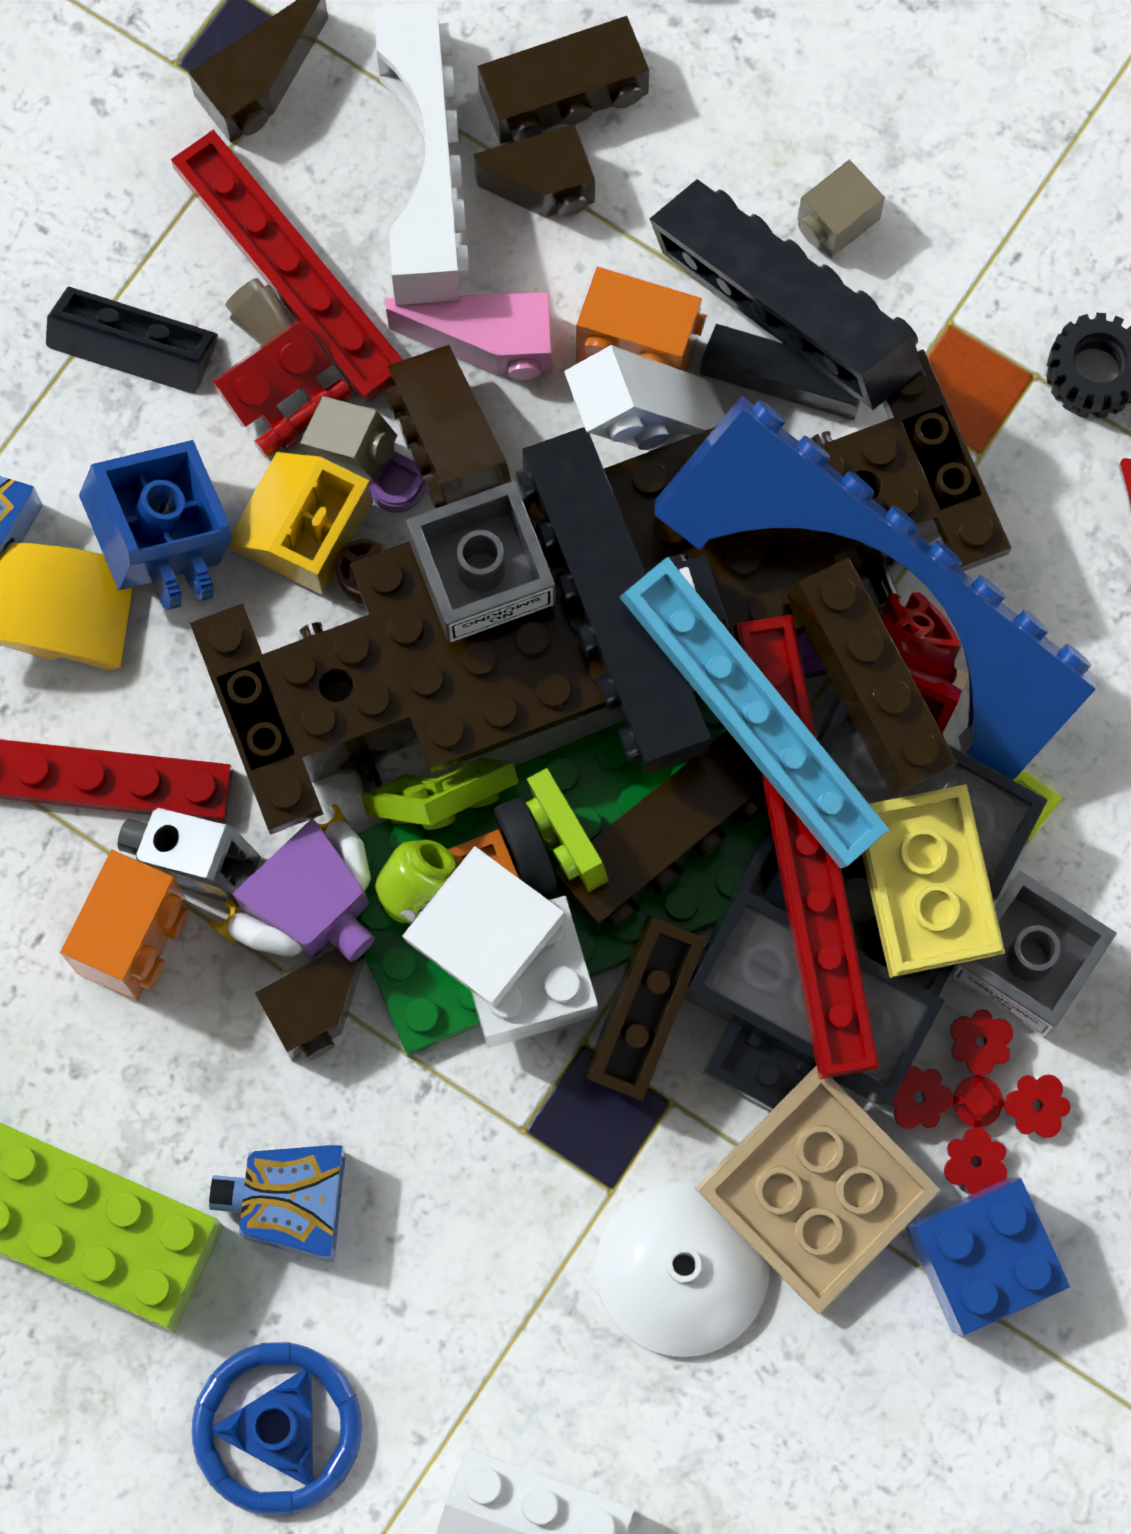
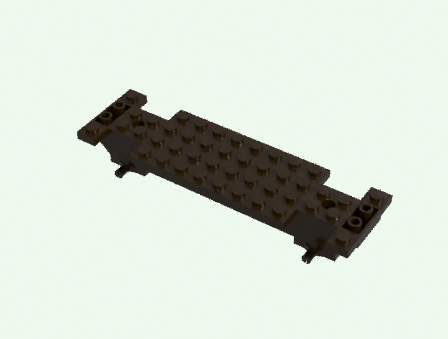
[190,349,1012,835]

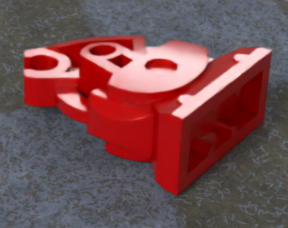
[837,592,962,734]

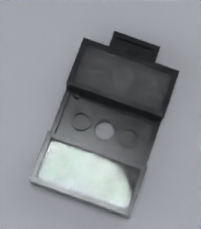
[684,697,1048,1111]

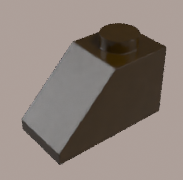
[473,124,595,218]
[255,948,365,1062]

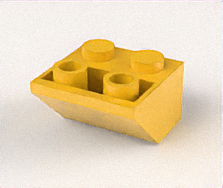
[227,452,373,595]

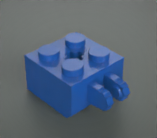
[79,440,232,610]

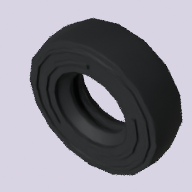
[494,798,558,897]

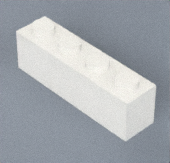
[564,345,725,451]

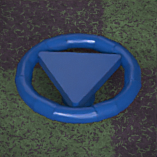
[191,1342,362,1516]

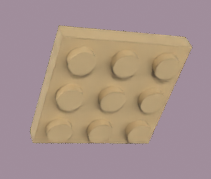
[694,1066,941,1314]

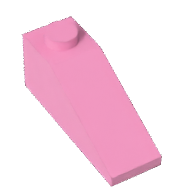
[386,292,551,380]

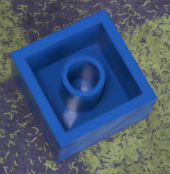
[905,1178,1070,1336]

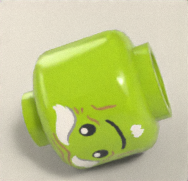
[375,840,457,924]

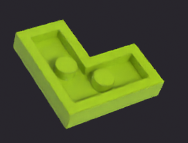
[361,758,519,830]
[526,768,609,892]

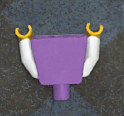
[209,804,375,962]

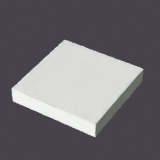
[402,846,567,1008]

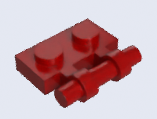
[211,320,353,458]

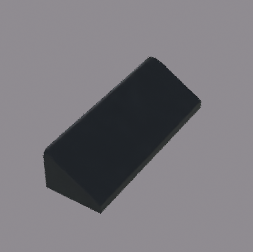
[46,286,218,393]
[700,323,861,420]

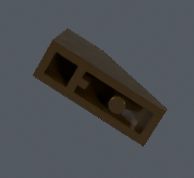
[188,0,328,143]

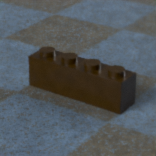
[385,345,512,509]
[787,557,957,798]
[554,730,767,934]

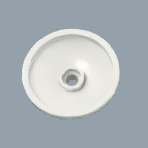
[596,1182,769,1357]

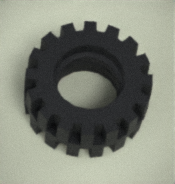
[1046,312,1131,418]

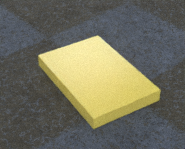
[862,784,1005,978]

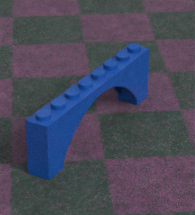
[655,396,1096,780]

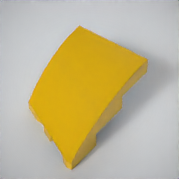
[0,542,133,671]

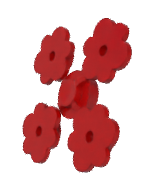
[889,1009,1071,1195]

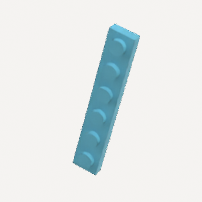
[619,557,889,868]

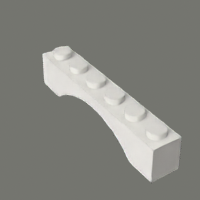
[374,2,469,305]

